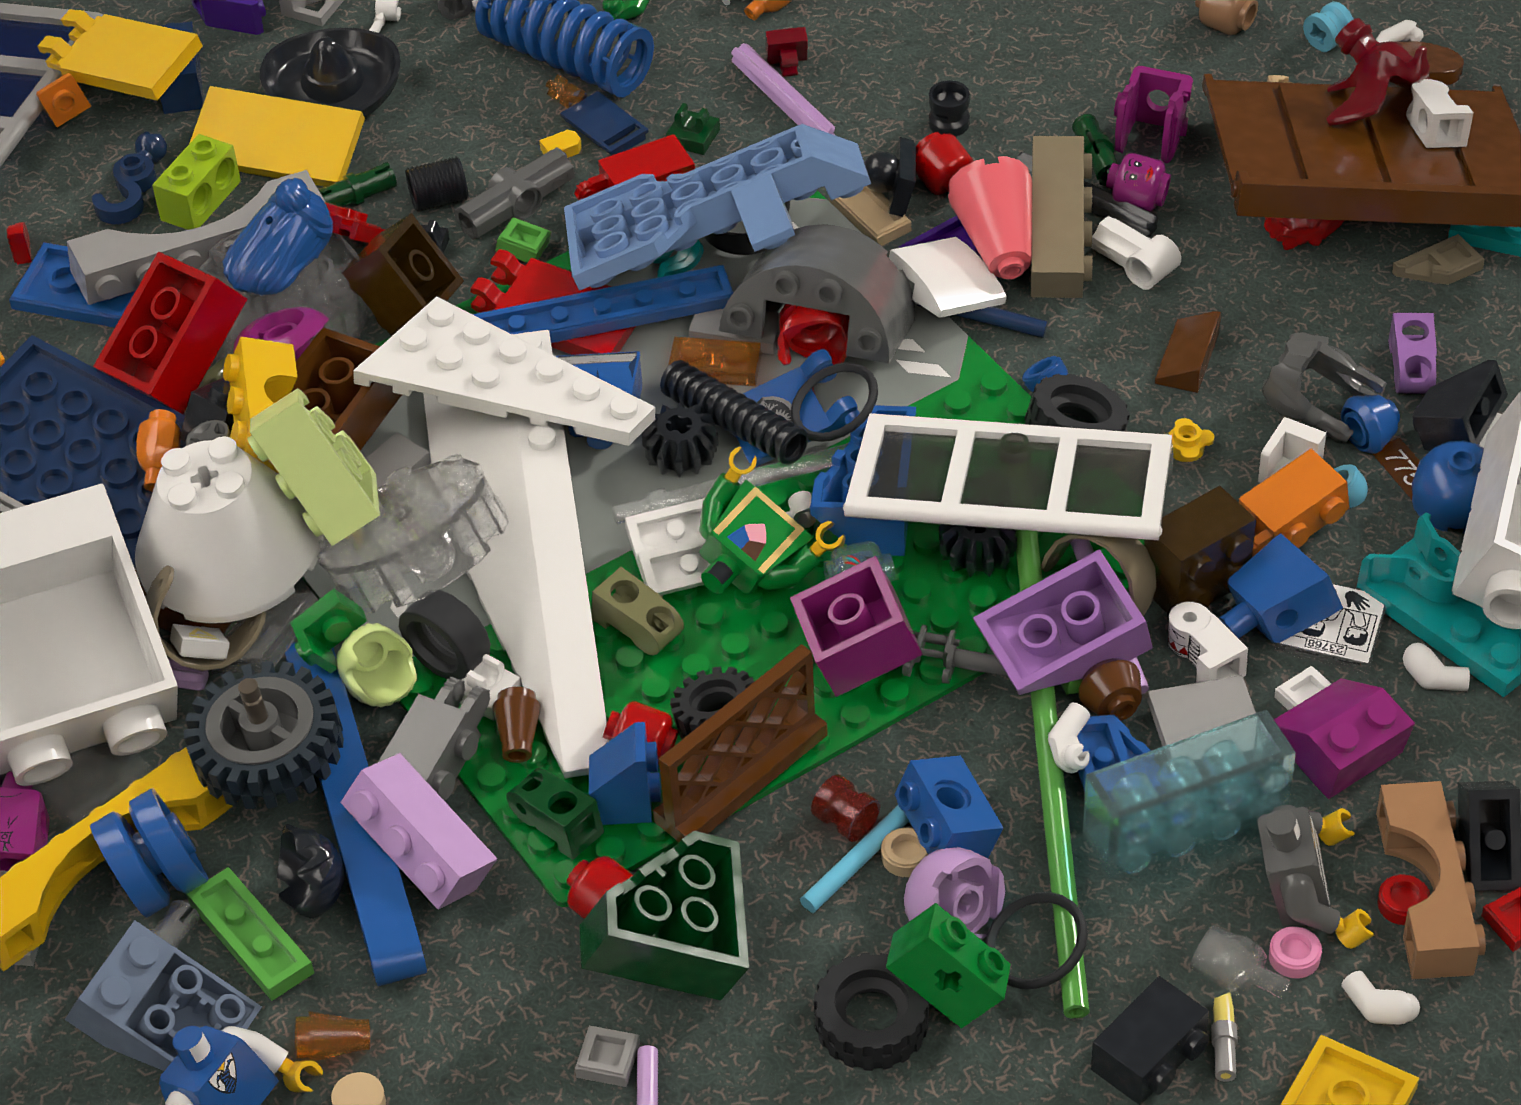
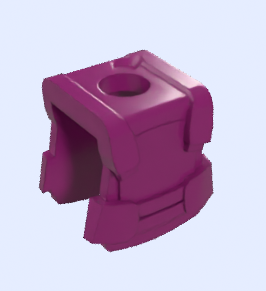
[1114,66,1193,164]

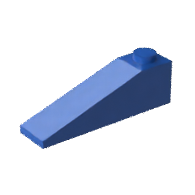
[810,405,916,557]

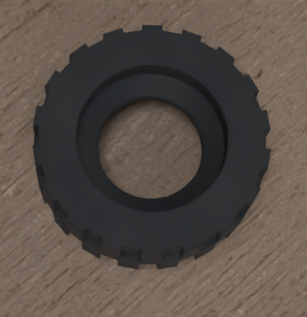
[1024,374,1130,463]
[814,952,929,1071]

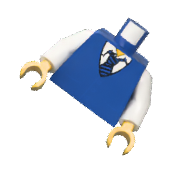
[159,1026,323,1105]

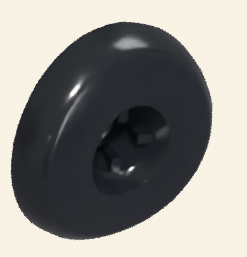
[260,28,401,117]

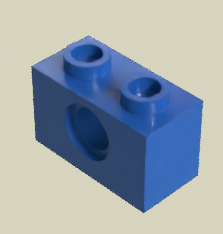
[894,756,1003,858]

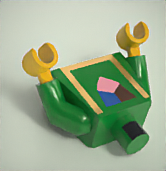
[699,447,845,594]

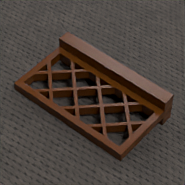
[653,644,828,842]

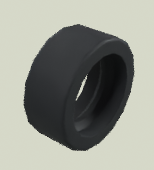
[398,589,491,680]

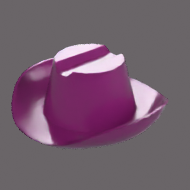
[233,307,330,362]

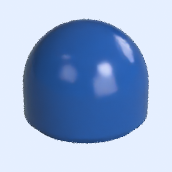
[1022,356,1068,392]

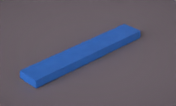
[472,265,733,343]

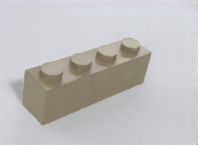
[1031,136,1092,298]

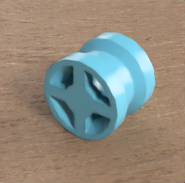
[1303,1,1354,52]

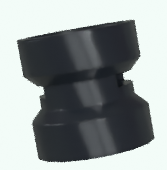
[929,80,970,137]

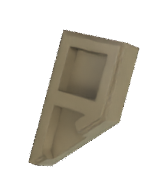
[1392,234,1485,285]

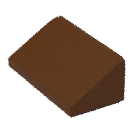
[1155,311,1221,393]

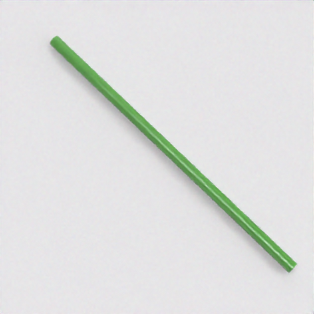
[1007,452,1090,1018]

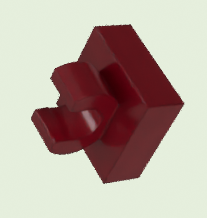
[765,27,808,77]

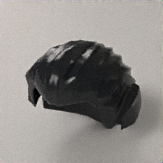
[277,824,346,919]

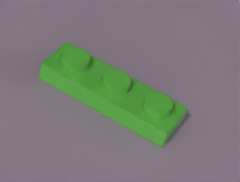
[187,867,314,1001]

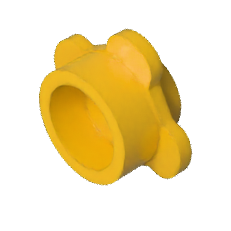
[1163,418,1214,462]

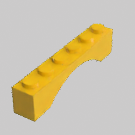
[0,747,232,971]

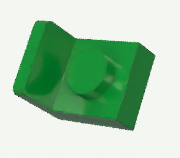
[290,588,368,674]

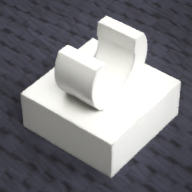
[460,654,522,721]

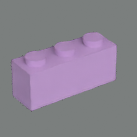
[340,753,497,910]

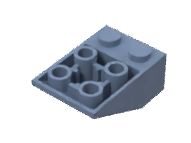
[65,920,262,1071]

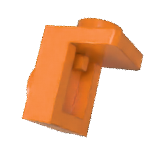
[36,73,91,127]

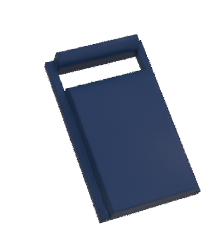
[560,91,649,156]

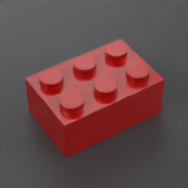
[93,251,248,414]

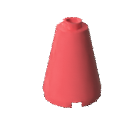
[948,156,1032,279]

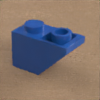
[589,722,661,825]

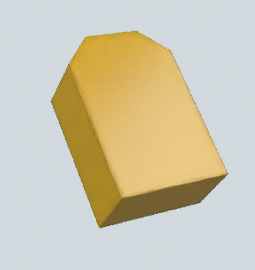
[539,130,582,158]

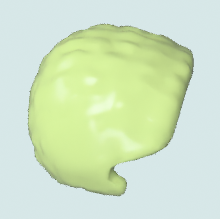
[336,623,417,707]

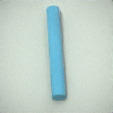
[800,805,909,913]

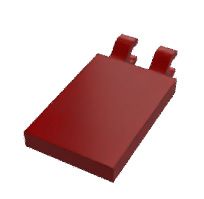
[470,249,636,355]

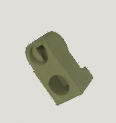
[592,567,684,655]

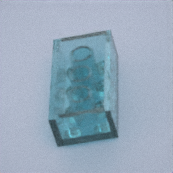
[1083,709,1296,878]

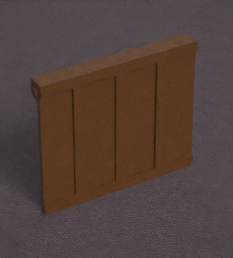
[1202,74,1521,227]

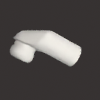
[1376,20,1423,43]
[1403,643,1470,691]
[1048,702,1090,773]

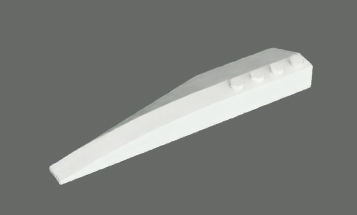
[423,330,609,778]

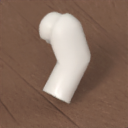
[1341,971,1420,1025]

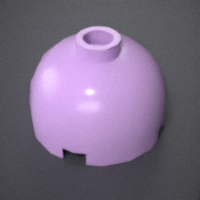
[904,847,1005,940]

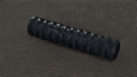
[660,360,808,465]

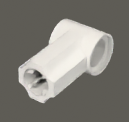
[1091,216,1181,290]

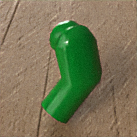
[602,0,650,20]

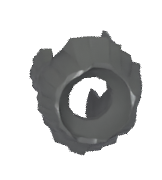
[1262,332,1387,444]

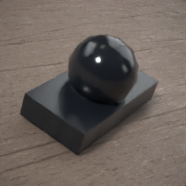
[864,137,916,217]

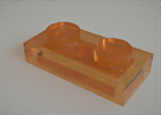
[668,336,762,387]

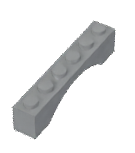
[67,170,325,305]

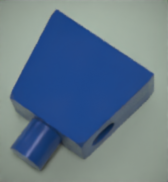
[1219,533,1343,643]

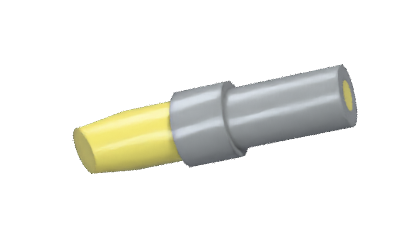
[1211,992,1238,1082]

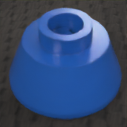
[1341,395,1400,454]

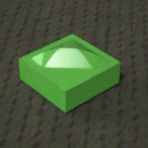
[495,218,551,263]

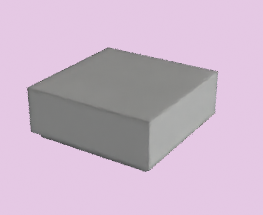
[575,1025,640,1087]

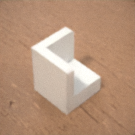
[1258,417,1326,483]

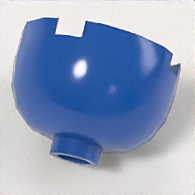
[1412,441,1484,533]

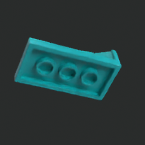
[1356,512,1521,697]

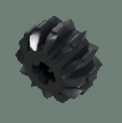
[641,401,719,478]
[939,499,1017,578]

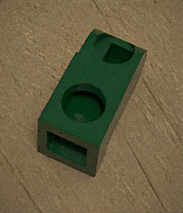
[506,768,604,860]

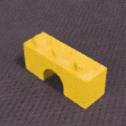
[223,337,297,473]

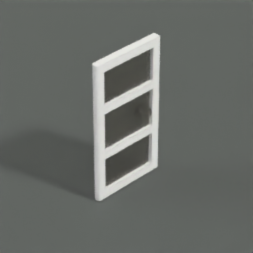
[843,413,1172,540]

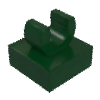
[666,103,720,155]

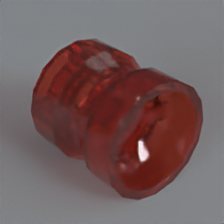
[811,774,881,842]

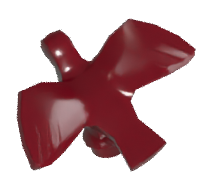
[1326,18,1433,126]

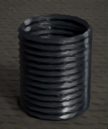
[405,156,469,212]

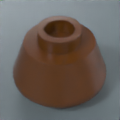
[1078,658,1142,721]

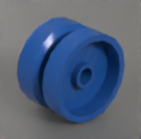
[90,787,208,918]

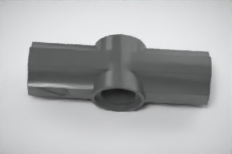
[454,147,575,240]

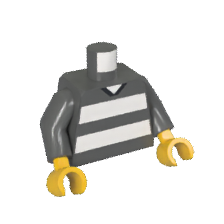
[1257,805,1374,949]

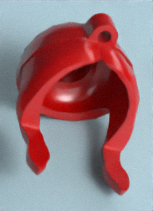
[777,304,850,395]

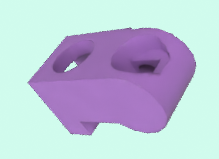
[1388,313,1437,394]

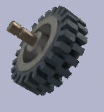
[184,661,344,809]

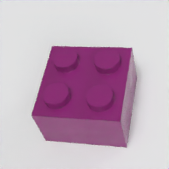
[790,556,923,697]

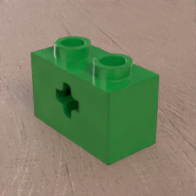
[886,903,1011,1029]

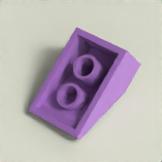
[973,549,1153,695]

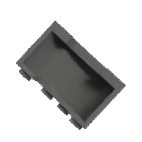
[719,224,915,364]

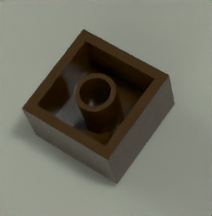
[342,213,464,337]
[1144,485,1256,615]

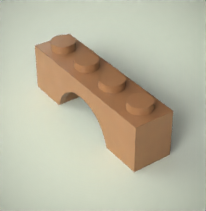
[1376,781,1486,979]

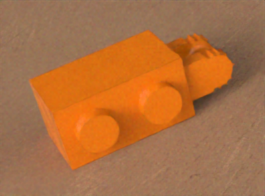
[1239,448,1350,557]

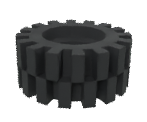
[670,666,757,744]

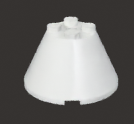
[135,436,322,623]

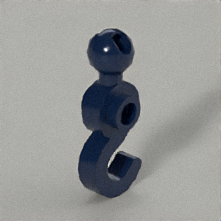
[92,132,167,224]

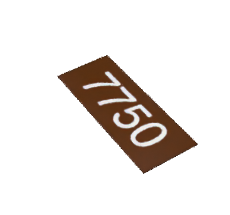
[1373,438,1420,500]

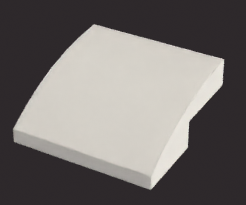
[889,237,1007,318]
[625,498,710,595]

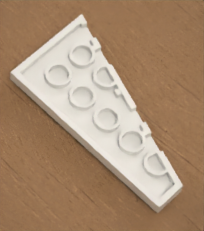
[353,297,656,446]

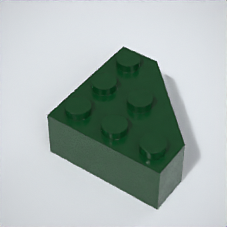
[579,831,749,1001]

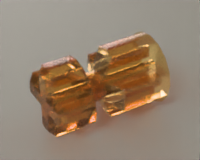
[546,74,587,109]

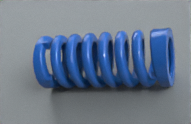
[475,0,654,97]

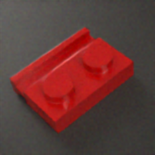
[325,202,386,243]

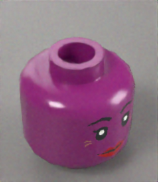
[1106,153,1171,212]

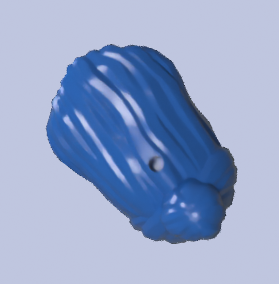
[222,178,333,296]

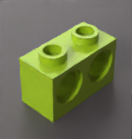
[152,134,241,230]

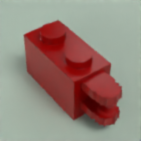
[574,134,695,200]

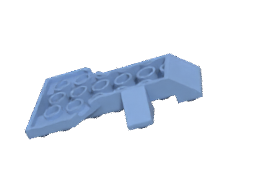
[564,124,871,291]

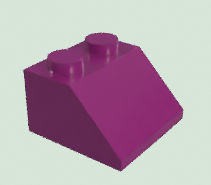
[1265,678,1415,799]

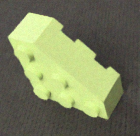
[247,388,380,546]

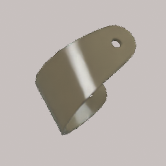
[1041,534,1156,616]
[146,565,266,671]

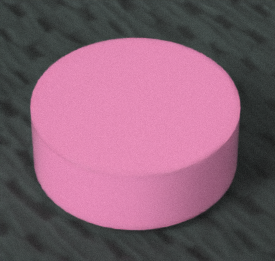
[1269,927,1322,978]

